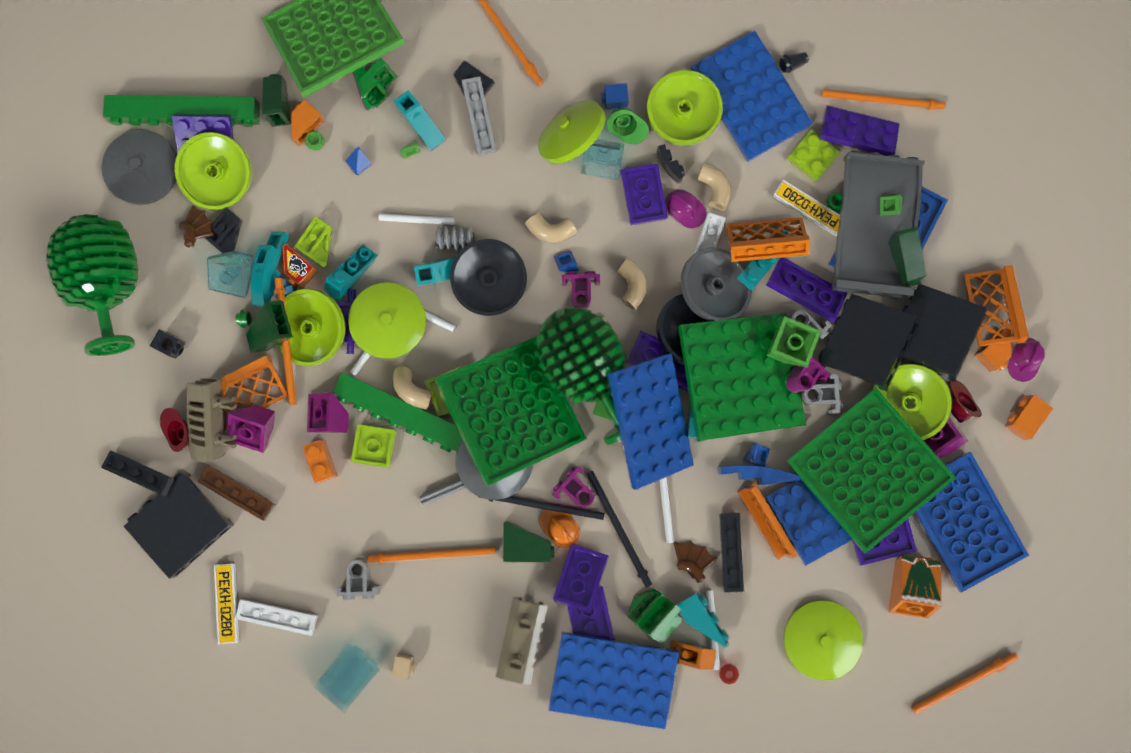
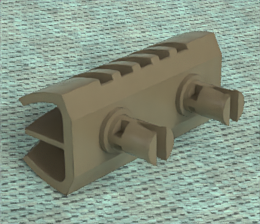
[187,378,238,463]
[496,597,548,685]

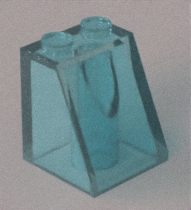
[581,139,625,180]
[315,644,380,713]

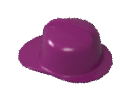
[665,189,706,229]
[1008,338,1045,382]

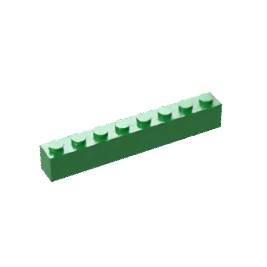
[103,95,260,127]
[332,373,462,452]

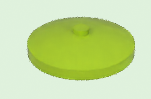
[647,70,723,146]
[538,100,606,164]
[175,132,252,210]
[348,282,426,359]
[277,289,345,366]
[872,364,952,440]
[783,600,863,680]

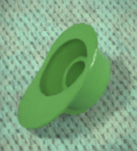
[607,108,649,144]

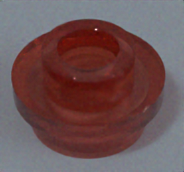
[719,664,739,684]

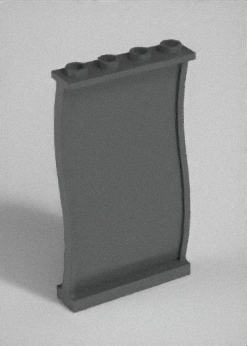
[832,150,925,299]

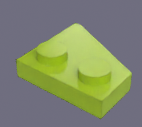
[294,216,332,268]

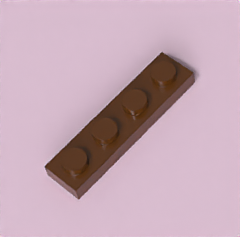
[197,465,275,521]

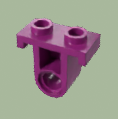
[562,271,600,309]
[786,357,830,393]
[553,466,594,507]

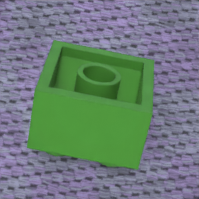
[766,316,821,368]

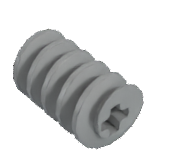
[435,226,475,250]

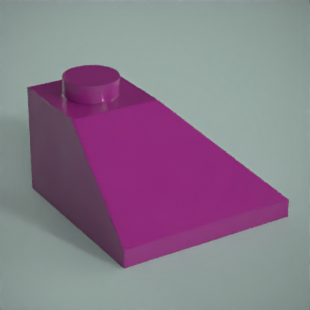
[307,392,349,433]
[227,405,275,453]
[923,417,969,457]

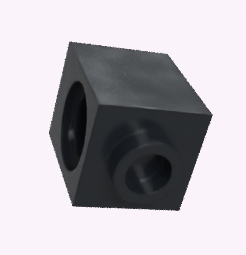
[149,329,185,359]

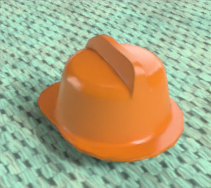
[540,510,580,549]

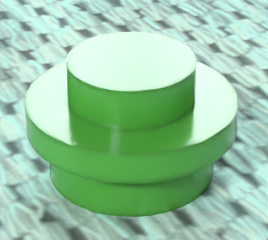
[305,131,324,151]

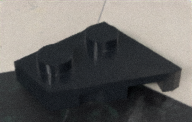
[453,60,495,97]
[205,207,243,260]

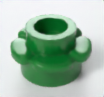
[826,193,842,211]
[236,309,252,328]

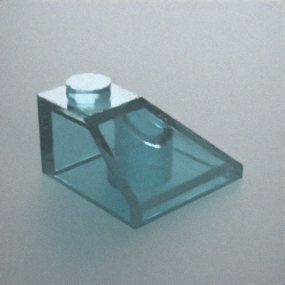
[207,251,253,298]

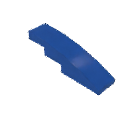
[718,465,801,485]

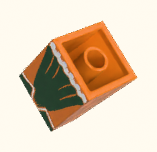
[889,554,942,619]

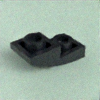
[656,144,685,184]

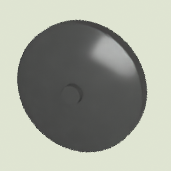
[102,130,177,205]
[680,247,752,322]
[455,439,533,500]

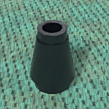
[779,52,809,73]

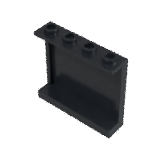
[903,284,987,382]
[819,294,920,392]
[123,473,235,579]

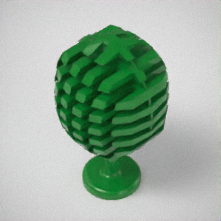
[46,214,138,356]
[534,307,626,445]

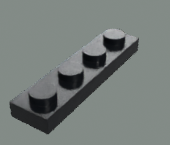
[101,450,174,496]
[719,513,744,593]

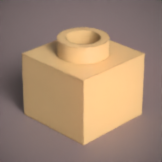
[392,654,416,679]

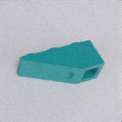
[393,90,446,151]
[324,244,378,301]
[414,257,456,286]
[677,592,730,648]

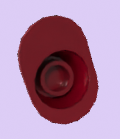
[950,380,982,423]
[160,408,189,452]

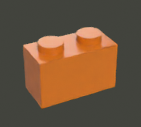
[1005,394,1054,440]
[302,440,338,483]

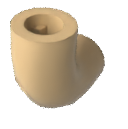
[697,162,731,211]
[525,213,577,243]
[617,258,647,310]
[393,366,431,410]

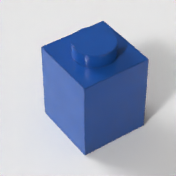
[601,83,629,110]

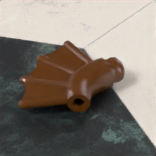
[179,205,213,248]
[673,541,718,583]

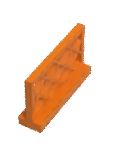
[726,217,810,262]
[963,265,1029,347]
[220,355,288,428]
[737,482,798,559]

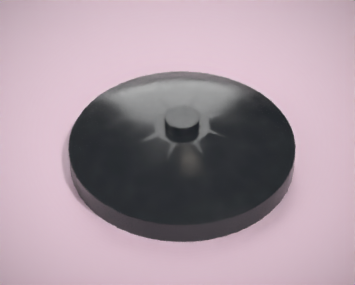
[450,239,527,316]
[656,294,709,366]

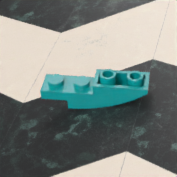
[737,230,789,291]
[251,231,289,307]

